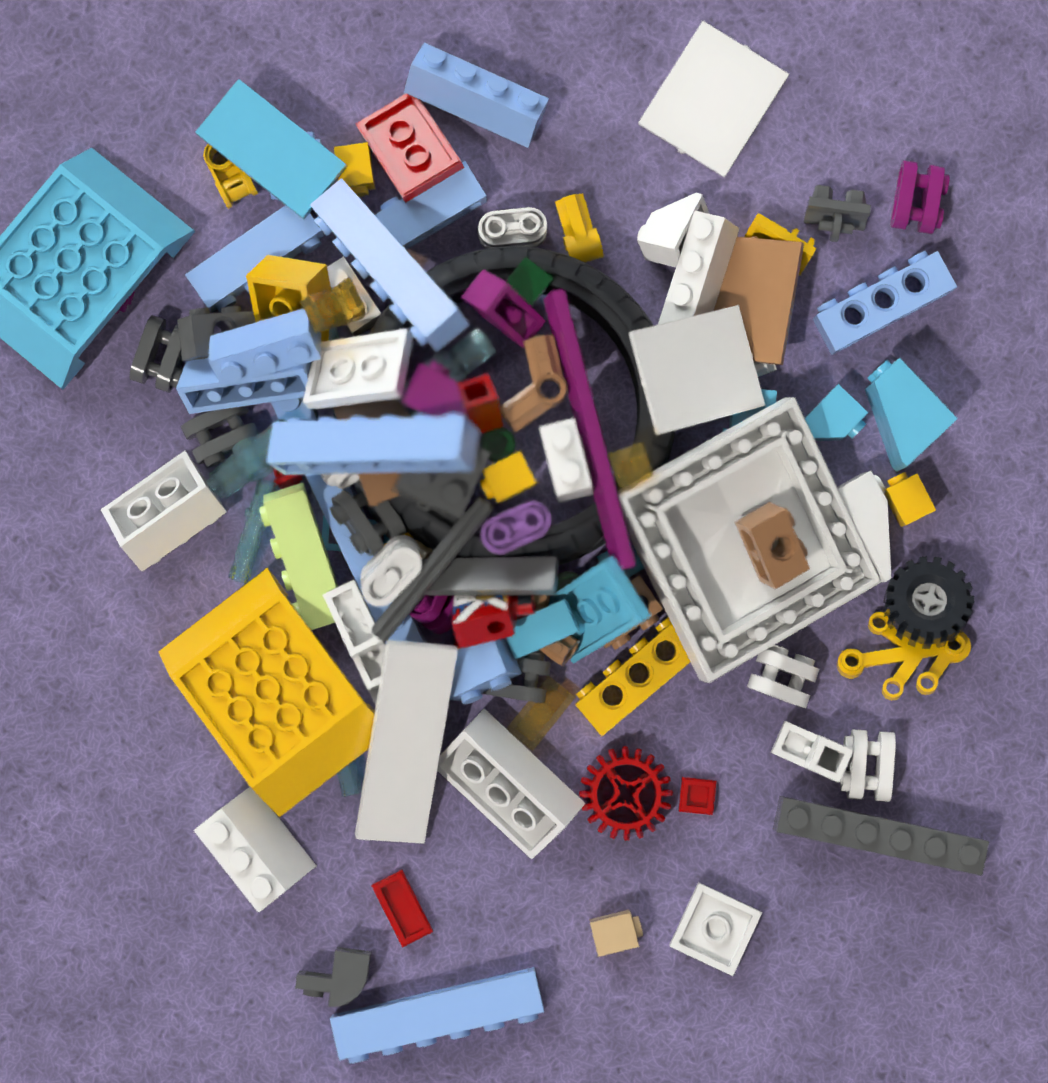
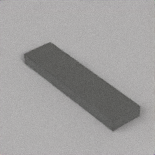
[421,557,559,596]

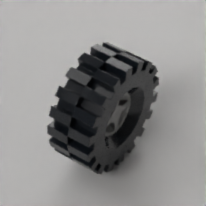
[883,556,974,649]

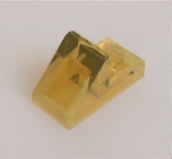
[300,277,366,333]

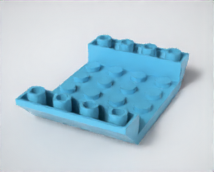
[0,148,195,390]

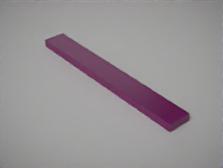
[543,289,636,570]

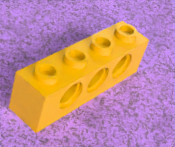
[575,617,690,736]

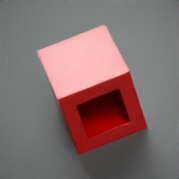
[457,374,503,434]

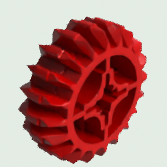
[579,746,673,841]

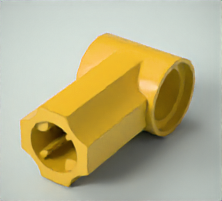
[555,193,604,262]

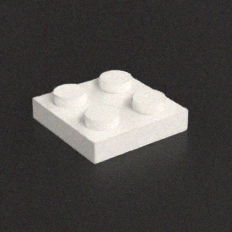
[669,882,762,976]

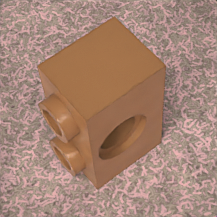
[735,502,810,590]

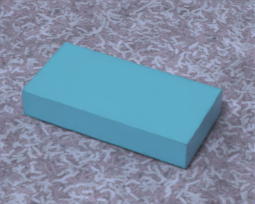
[506,599,580,660]

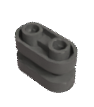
[129,315,183,393]
[181,406,260,468]
[330,480,406,556]
[481,652,551,704]

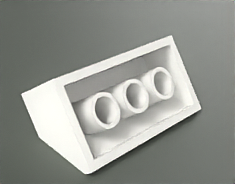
[437,709,585,859]

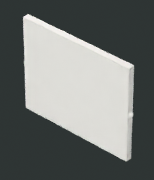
[638,21,789,177]
[629,305,765,435]

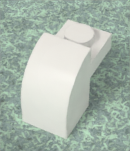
[770,721,854,783]

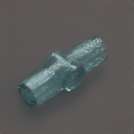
[396,328,496,417]
[207,419,288,499]

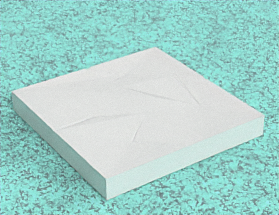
[617,397,882,683]

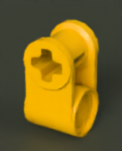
[203,144,258,209]

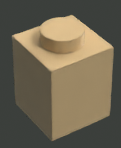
[589,909,643,957]

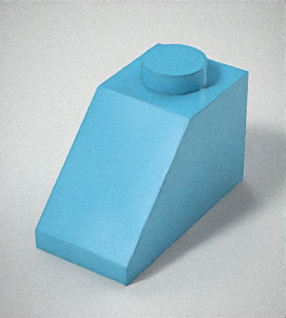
[805,384,868,441]

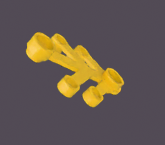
[837,612,971,701]

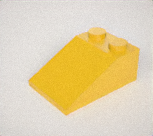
[246,255,332,342]

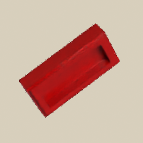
[371,869,434,948]

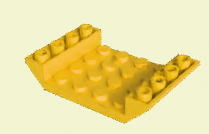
[158,568,375,817]

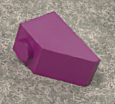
[461,270,546,349]
[400,361,468,420]

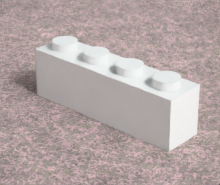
[658,211,740,325]

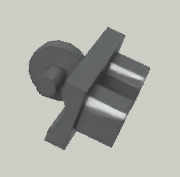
[803,185,871,242]

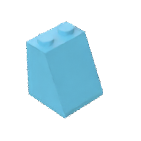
[865,358,958,472]

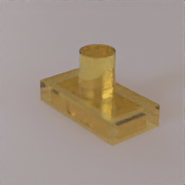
[507,676,575,751]

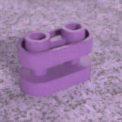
[481,502,550,555]

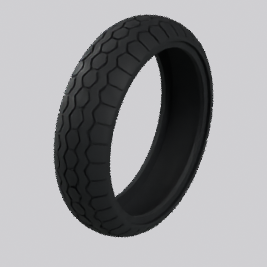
[369,246,675,565]

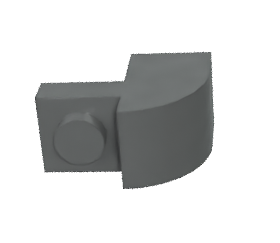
[295,947,372,1007]

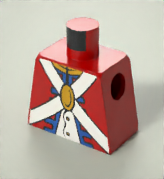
[452,595,536,648]

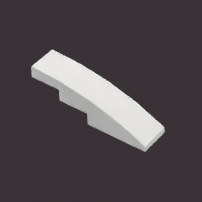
[323,580,386,705]

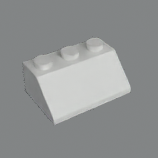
[101,451,227,571]
[194,787,317,913]

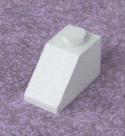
[637,193,709,267]

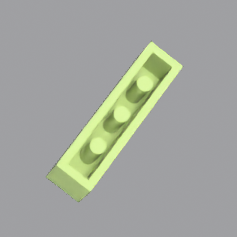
[259,483,338,630]

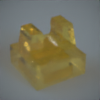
[608,443,653,489]

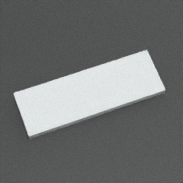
[355,640,458,844]

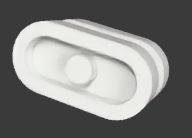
[478,207,547,249]
[360,535,422,607]
[747,645,820,708]
[841,729,896,802]

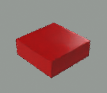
[678,777,717,815]

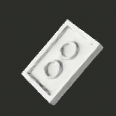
[303,329,413,410]

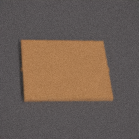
[713,236,804,365]

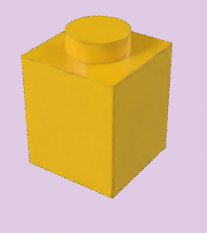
[334,142,375,197]
[479,451,536,504]
[884,472,936,528]

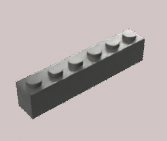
[773,796,989,876]

